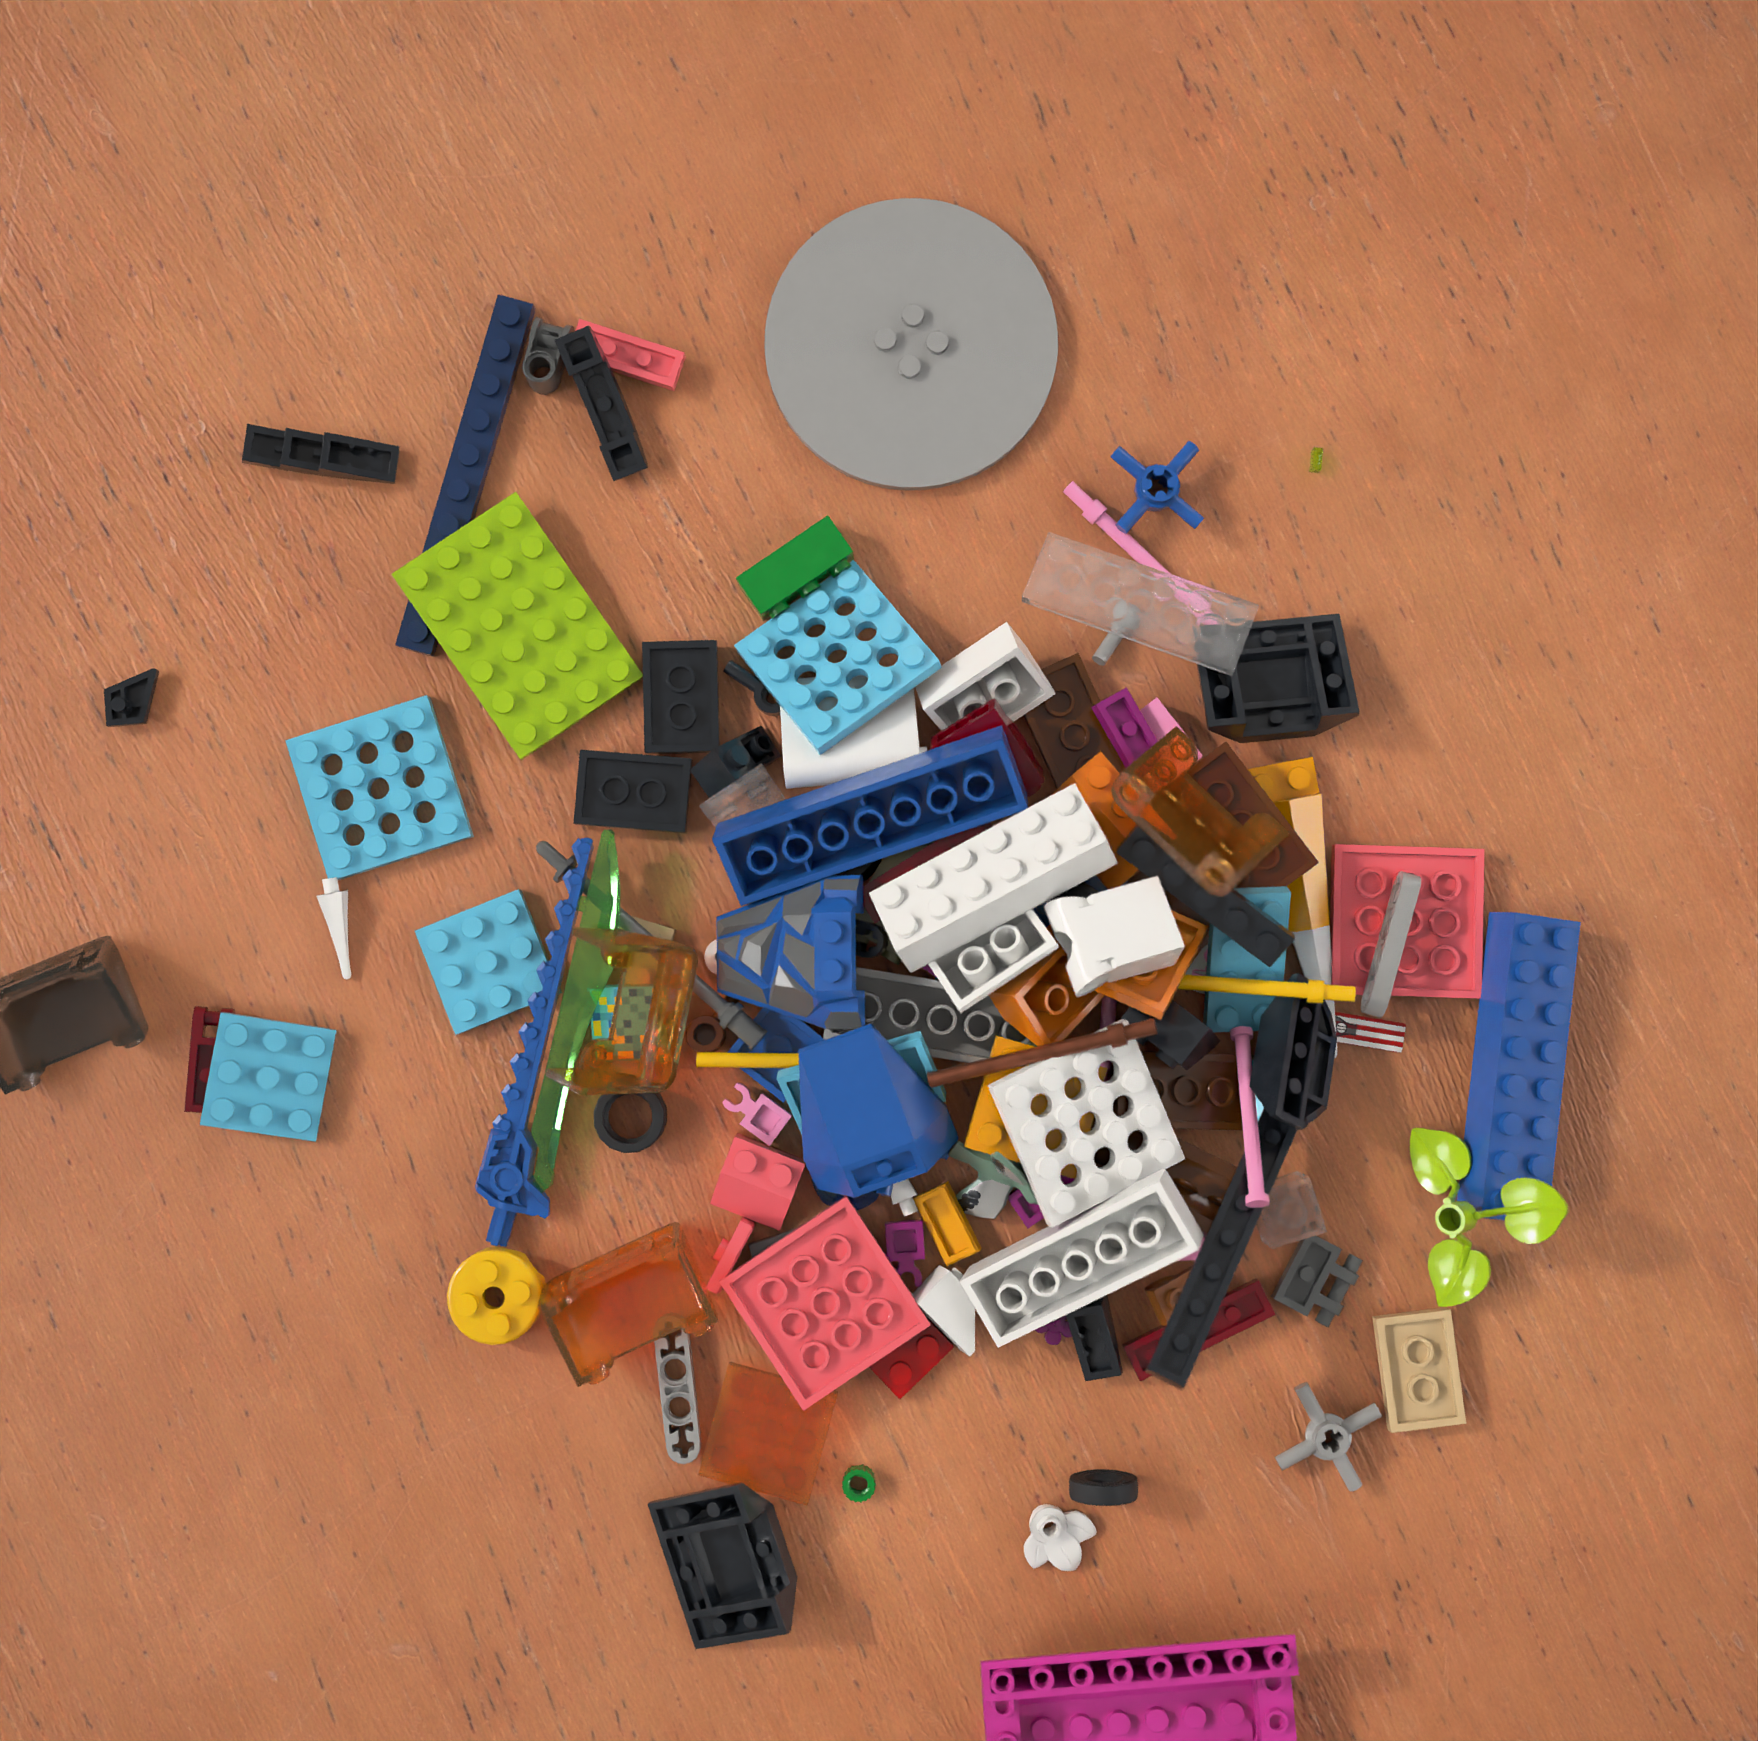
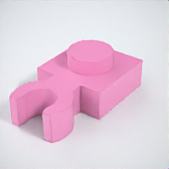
[722,1082,792,1146]

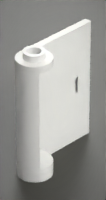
[780,675,927,789]

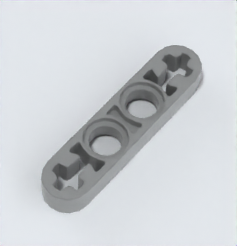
[1360,871,1421,1018]
[653,1313,702,1464]

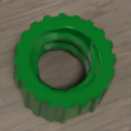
[842,1464,876,1503]

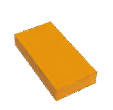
[913,1181,982,1266]

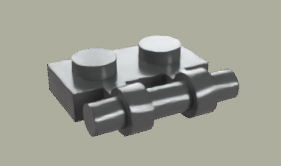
[1271,1230,1363,1327]

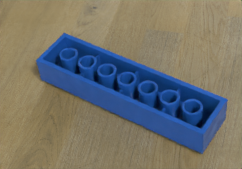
[712,725,1028,906]
[1457,912,1581,1220]

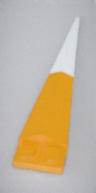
[1248,757,1337,1058]

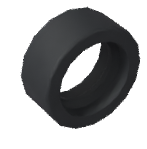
[593,1080,667,1153]

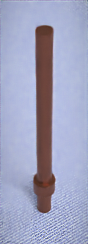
[927,1019,1158,1088]

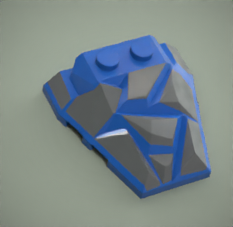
[716,875,865,1029]

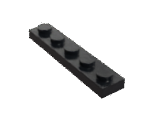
[1116,819,1295,967]

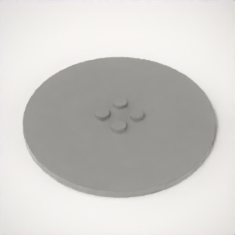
[765,198,1058,490]

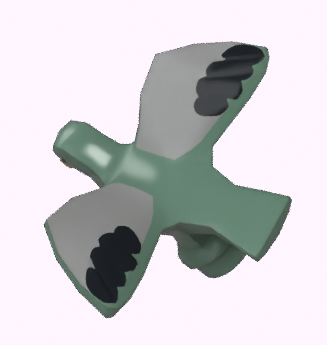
[948,1141,1038,1219]

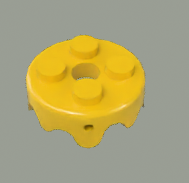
[447,1246,546,1345]

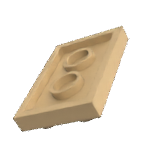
[1372,1307,1466,1433]

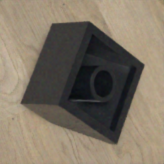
[1121,1000,1220,1070]

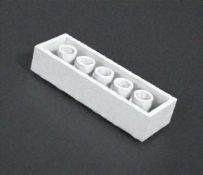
[869,783,1118,973]
[960,1168,1204,1348]

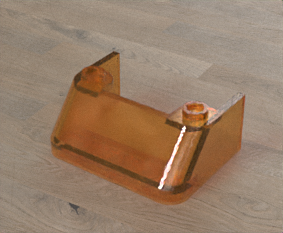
[546,928,698,1096]

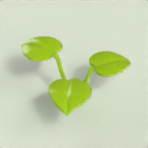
[1410,1128,1568,1307]

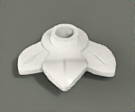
[1024,1504,1097,1571]

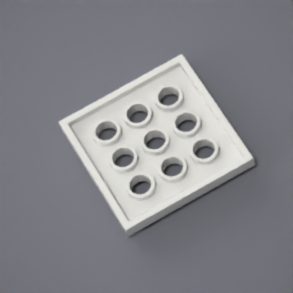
[988,1019,1185,1228]

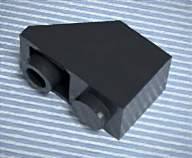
[690,726,782,801]

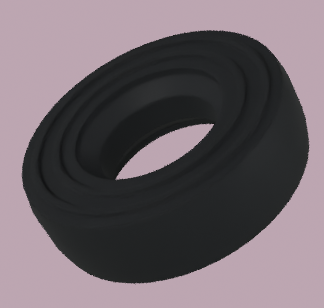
[1069,1469,1138,1506]

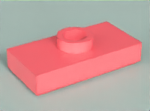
[706,1217,755,1294]

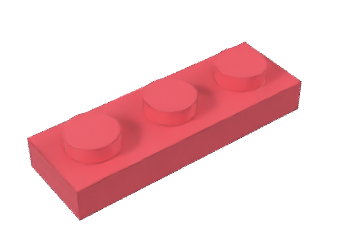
[575,319,686,391]

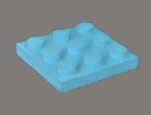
[415,889,562,1035]
[200,1012,337,1142]

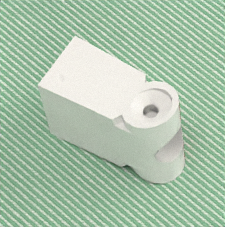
[1044,876,1185,997]

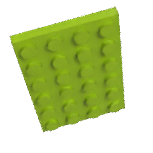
[391,492,643,760]

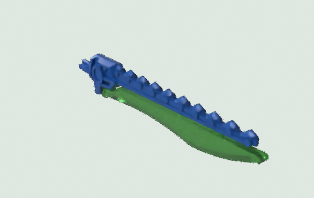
[475,830,621,1247]

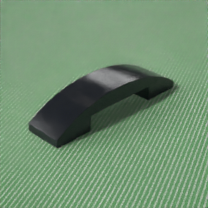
[555,326,648,481]

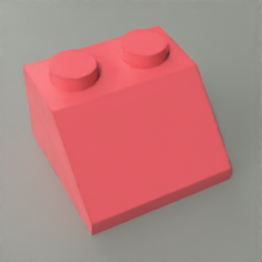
[710,1133,805,1231]

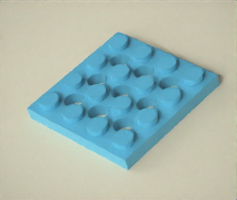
[734,560,942,755]
[285,695,474,880]

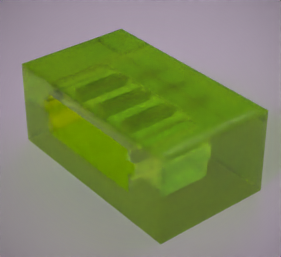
[1309,447,1323,473]

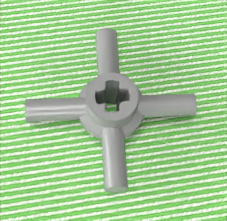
[1275,1382,1382,1492]

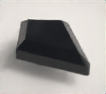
[104,668,159,727]

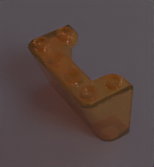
[1111,726,1290,896]

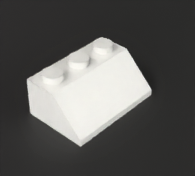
[915,622,1055,731]
[928,909,1059,1013]

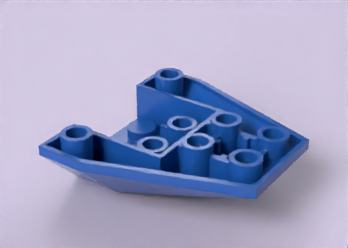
[798,1024,959,1197]

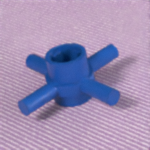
[1111,441,1204,534]

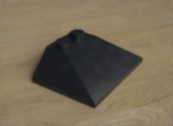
[1191,614,1360,743]
[647,1482,798,1649]

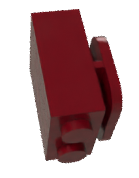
[931,698,1044,797]

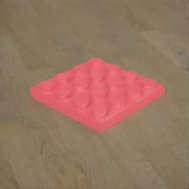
[1330,844,1484,999]
[719,1196,931,1411]

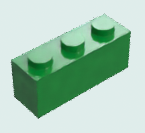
[736,515,854,621]

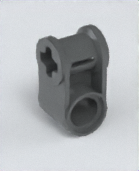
[522,317,574,395]

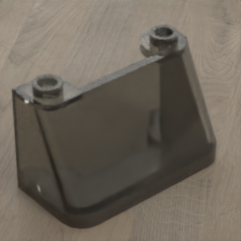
[0,936,149,1094]

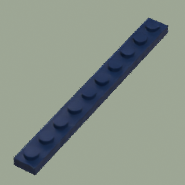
[395,294,536,657]

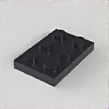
[642,640,720,754]
[573,750,693,834]

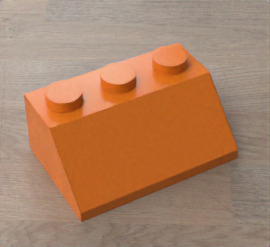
[1049,752,1175,890]
[988,925,1105,1046]

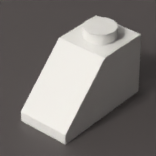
[912,1265,975,1356]

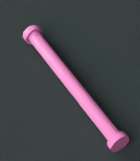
[1230,1026,1270,1208]

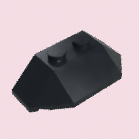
[1250,973,1337,1130]

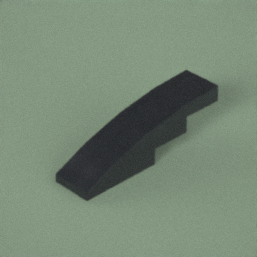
[242,424,400,484]
[1066,1295,1123,1381]

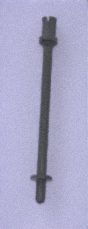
[536,841,768,1050]

